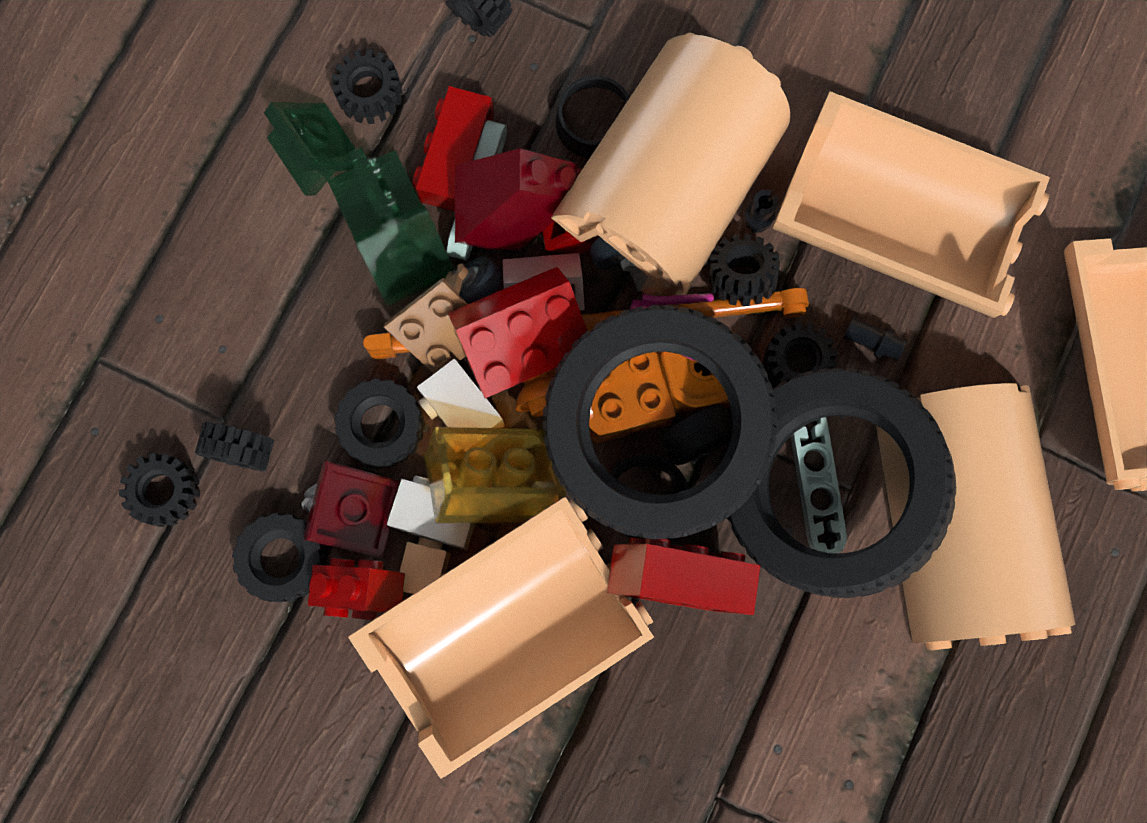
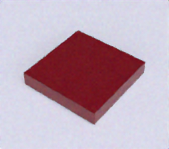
[303,461,401,558]

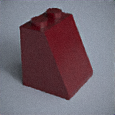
[455,149,577,253]

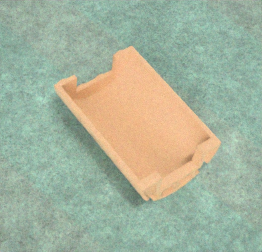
[551,33,790,308]
[772,91,1050,318]
[1064,238,1147,492]
[876,383,1076,650]
[348,497,654,779]

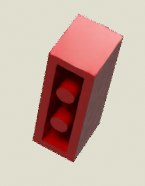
[413,86,494,212]

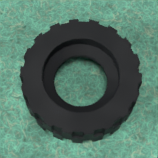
[334,379,425,468]
[232,513,327,603]

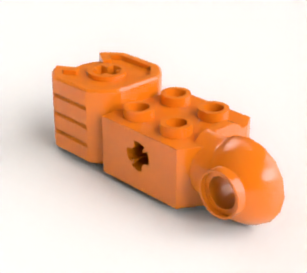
[515,331,733,443]

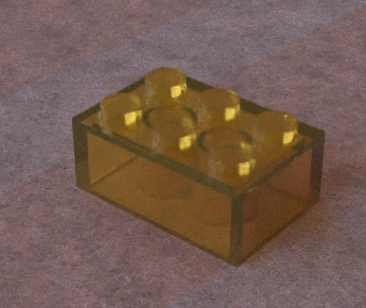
[425,427,566,523]

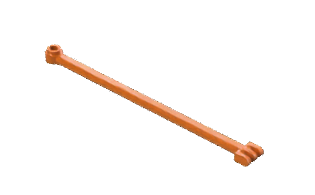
[363,288,809,359]

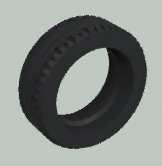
[543,305,777,539]
[726,368,957,598]

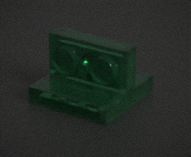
[264,102,364,196]
[327,147,427,249]
[353,205,456,306]

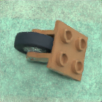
[384,256,502,374]

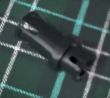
[744,190,778,233]
[843,316,908,362]

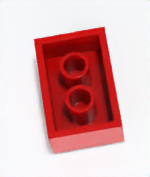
[447,267,587,398]
[607,538,760,616]

